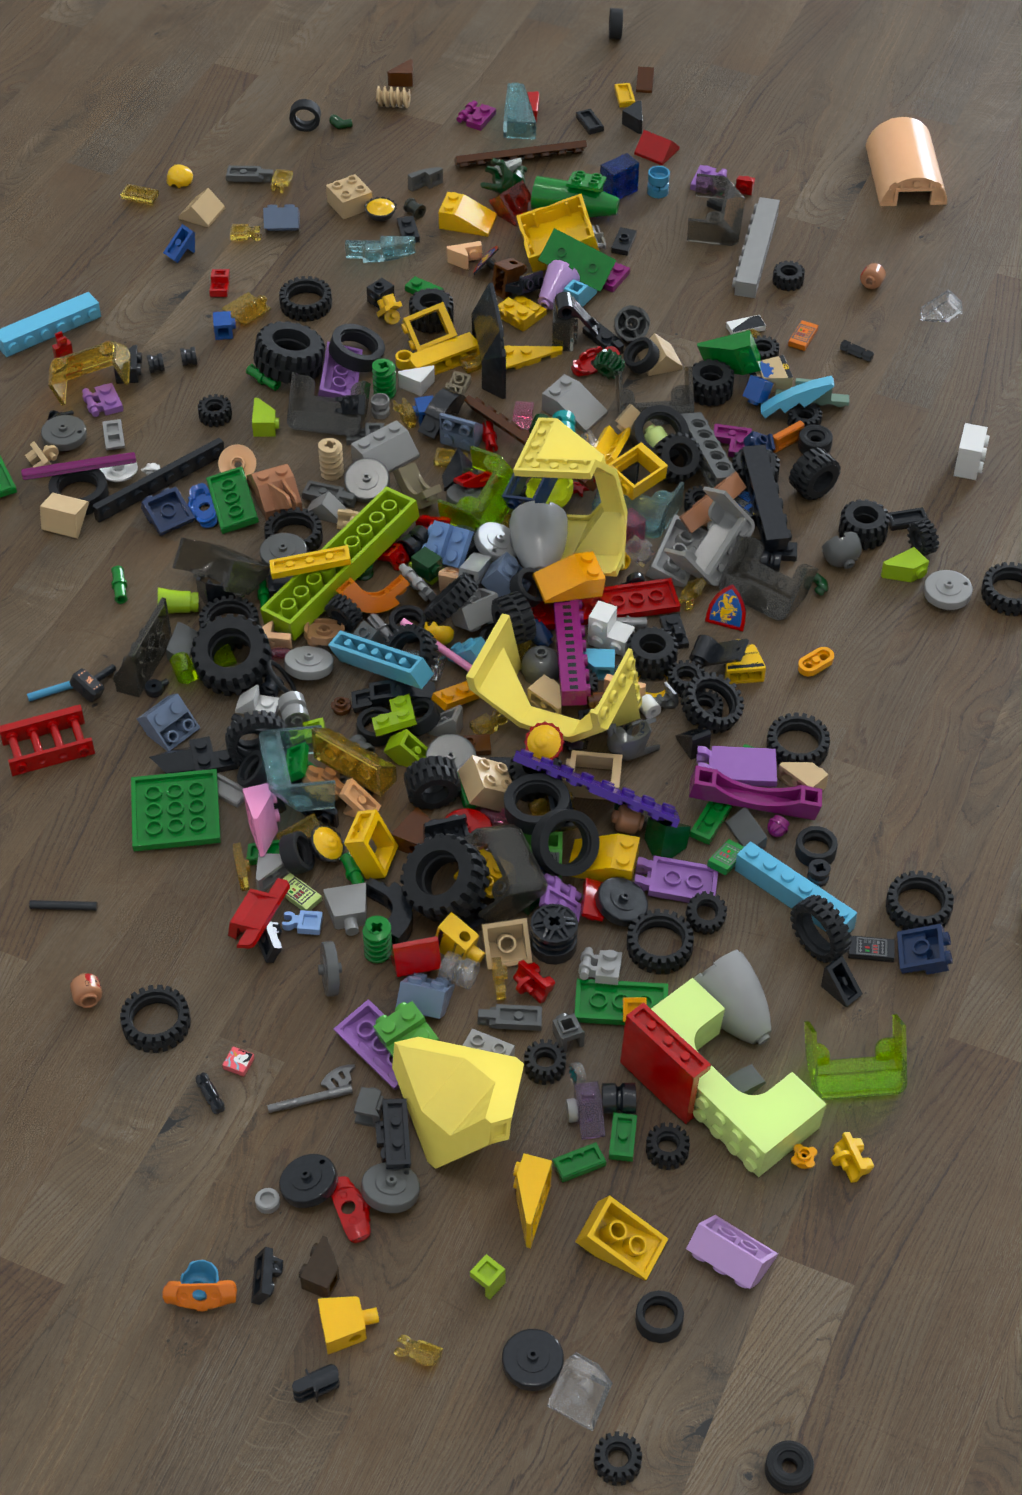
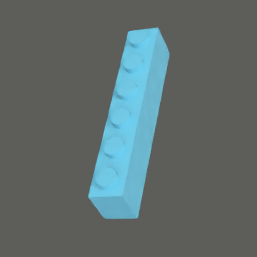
[0,292,101,357]
[328,630,434,689]
[735,841,857,932]

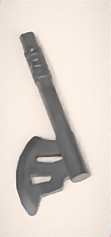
[267,1065,355,1113]

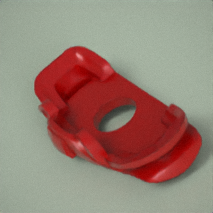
[571,346,620,377]
[331,1176,371,1243]

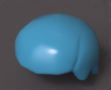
[180,1260,219,1301]

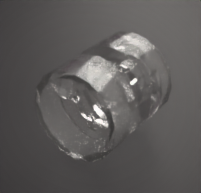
[438,951,480,990]

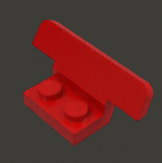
[228,878,290,949]

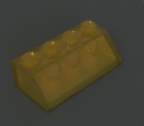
[311,727,397,796]

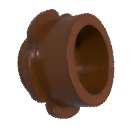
[331,697,351,716]

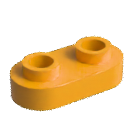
[798,647,834,677]

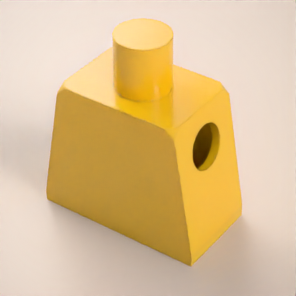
[318,1296,379,1354]

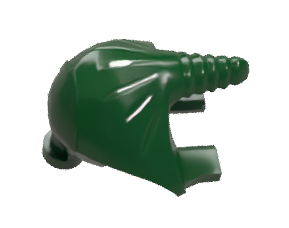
[480,158,527,196]

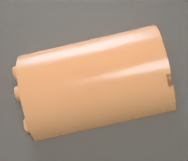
[866,117,947,206]

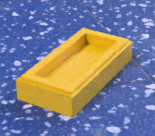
[614,83,635,108]

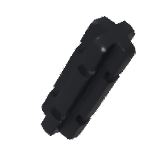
[840,340,874,362]
[195,1072,225,1114]

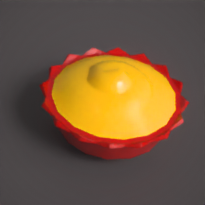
[524,721,564,760]

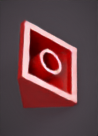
[634,130,680,165]
[391,936,442,977]

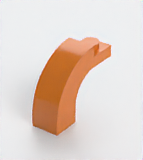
[336,574,410,613]

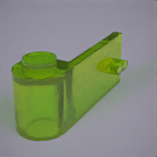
[170,644,237,684]

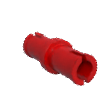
[482,421,498,453]

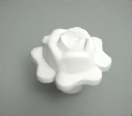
[141,463,160,475]

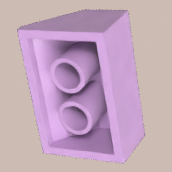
[686,1215,778,1289]

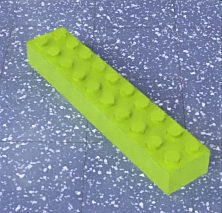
[260,486,420,641]

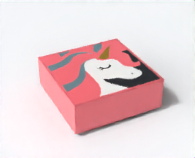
[222,1047,254,1077]

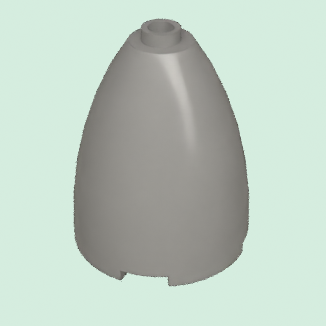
[509,500,568,571]
[693,950,772,1046]

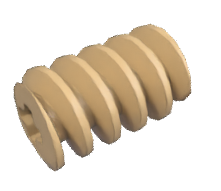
[376,86,410,108]
[318,438,344,481]

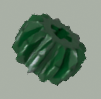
[593,349,625,379]

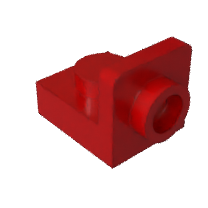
[735,176,755,195]
[378,543,410,571]

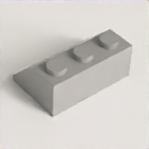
[351,420,420,473]

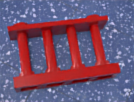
[0,704,95,776]

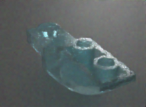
[345,236,416,263]

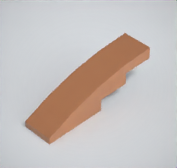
[679,471,746,533]

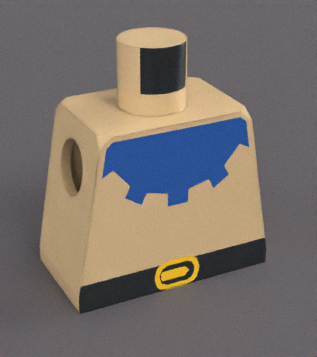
[747,355,793,392]

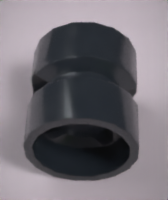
[397,525,429,561]
[601,1083,636,1114]

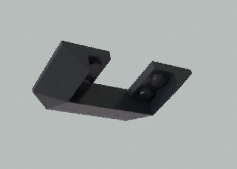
[472,283,506,399]

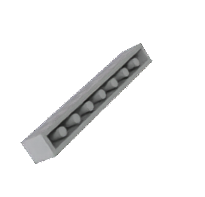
[732,197,780,298]

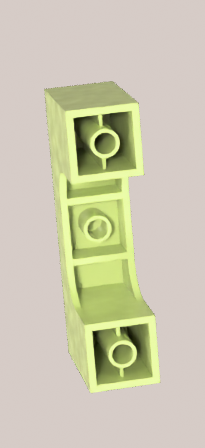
[651,978,827,1177]

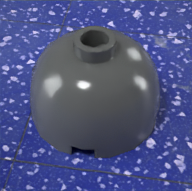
[614,305,650,342]
[822,532,862,569]
[521,645,559,684]

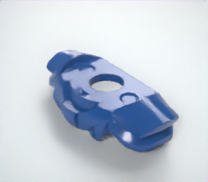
[187,483,217,528]

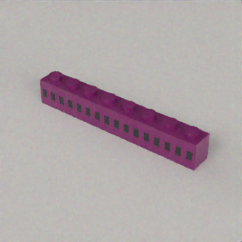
[553,599,591,706]

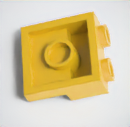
[498,295,547,332]

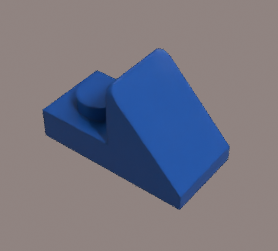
[163,224,195,263]

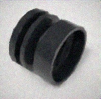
[530,904,578,965]

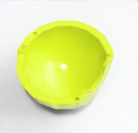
[525,478,574,508]

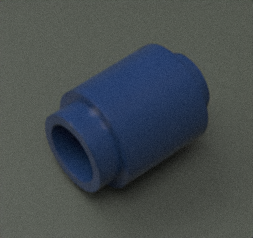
[531,618,554,646]

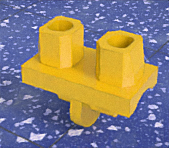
[376,293,402,325]
[831,1132,874,1183]

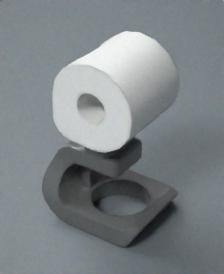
[639,682,679,719]

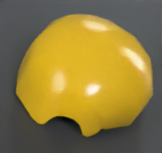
[166,164,193,188]
[424,622,454,645]

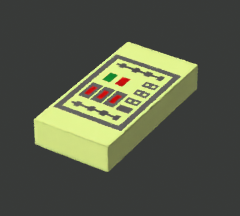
[283,873,322,911]

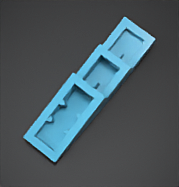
[761,376,834,418]

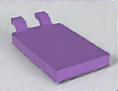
[696,746,777,787]
[634,856,718,903]

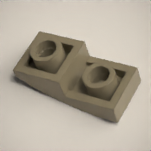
[445,371,472,395]

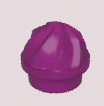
[767,815,790,837]

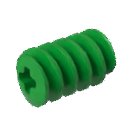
[372,359,397,400]
[362,916,392,963]

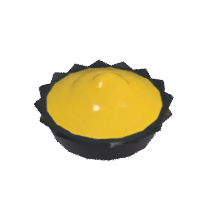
[364,197,397,221]
[309,824,346,863]

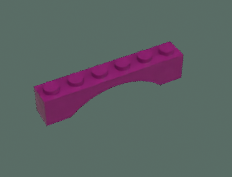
[689,766,822,820]

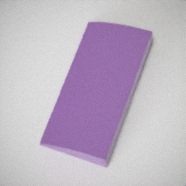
[317,341,363,403]
[334,999,400,1090]

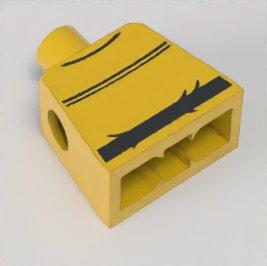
[725,639,766,684]
[436,912,486,965]

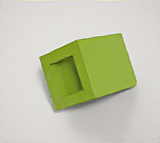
[470,1254,506,1300]

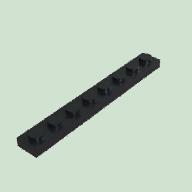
[92,438,224,523]

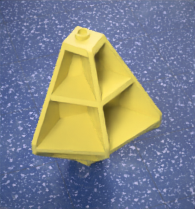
[392,1037,524,1169]

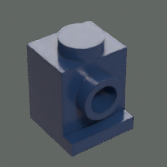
[743,431,776,452]

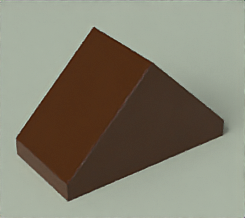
[387,59,414,87]
[636,66,655,93]

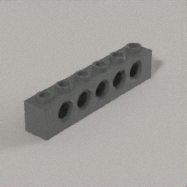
[681,412,739,488]

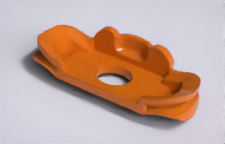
[163,1280,237,1312]

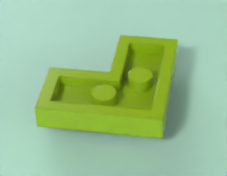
[372,694,417,736]

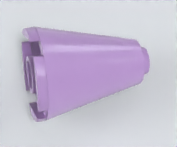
[538,260,580,310]

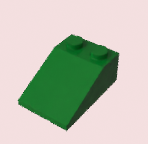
[697,330,761,375]

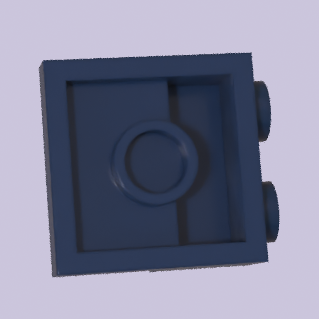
[141,487,195,536]
[897,924,953,975]

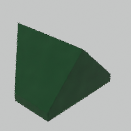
[644,817,691,859]

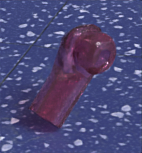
[481,807,508,824]

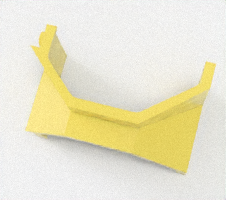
[513,418,628,577]
[466,613,642,743]

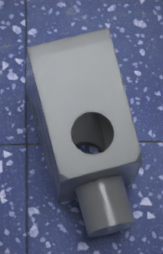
[323,883,367,936]

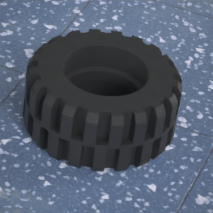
[253,321,325,384]
[191,614,272,696]
[400,833,490,923]

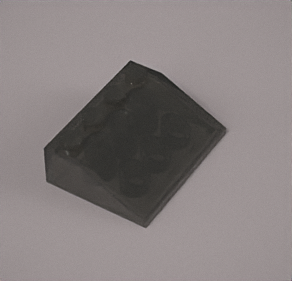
[113,597,172,697]

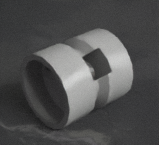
[278,691,310,730]

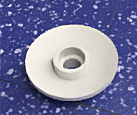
[100,462,138,482]

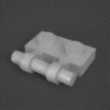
[399,563,437,602]
[578,947,622,985]

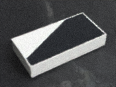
[726,315,766,335]

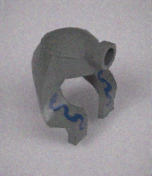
[607,717,660,761]

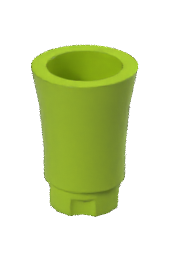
[158,587,199,615]

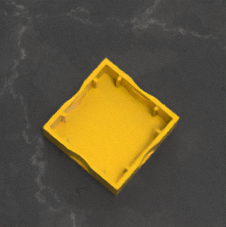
[516,193,599,272]

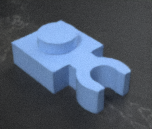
[282,910,323,935]

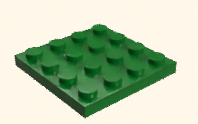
[131,769,221,851]

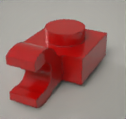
[52,331,74,363]

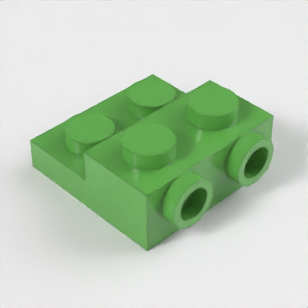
[373,1001,439,1057]

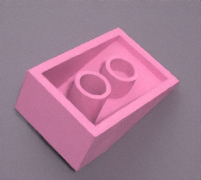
[242,783,280,857]

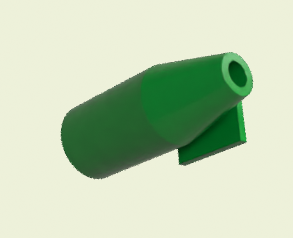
[531,170,620,218]

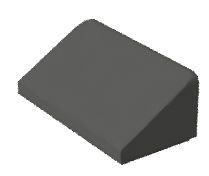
[166,622,198,663]
[726,807,767,849]

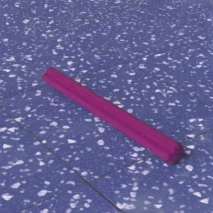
[21,452,136,480]

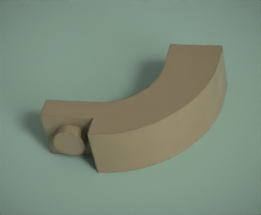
[393,462,442,509]

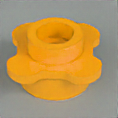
[791,1144,817,1169]

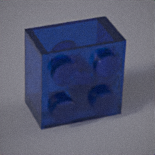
[600,153,640,199]

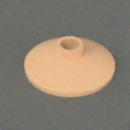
[218,444,256,479]

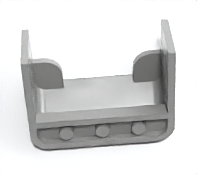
[664,487,755,586]

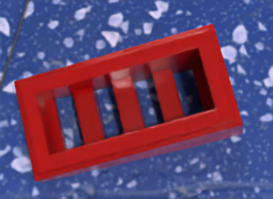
[526,91,540,125]

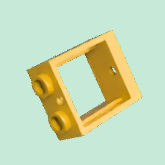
[401,302,457,352]
[608,442,668,500]
[344,809,398,879]

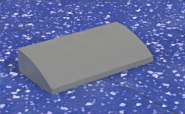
[646,514,708,587]

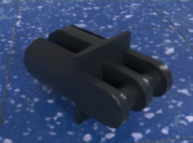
[292,1364,340,1403]

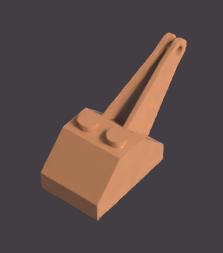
[247,464,302,521]

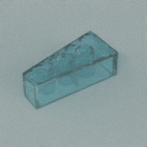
[503,82,536,139]

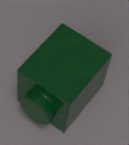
[411,546,443,582]

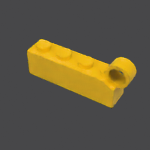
[395,332,481,375]

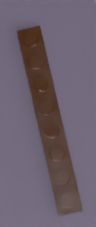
[454,140,587,168]

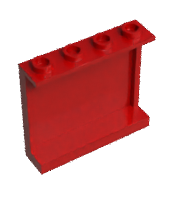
[620,1002,711,1124]

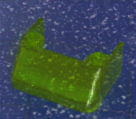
[437,446,514,531]
[804,1014,907,1100]

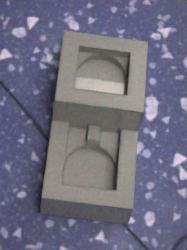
[102,419,125,450]

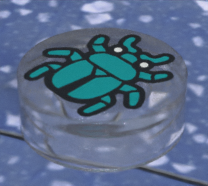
[568,1062,586,1087]

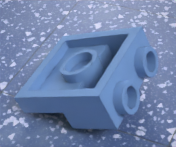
[422,520,474,569]

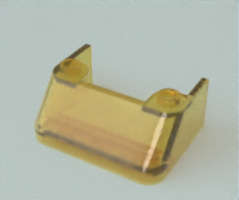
[48,341,130,406]

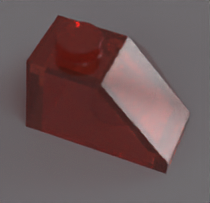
[489,180,531,226]

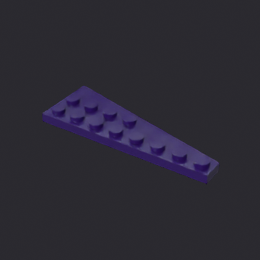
[513,749,680,828]

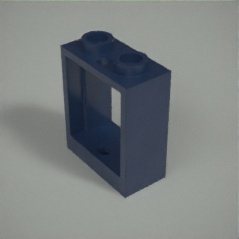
[502,473,558,510]

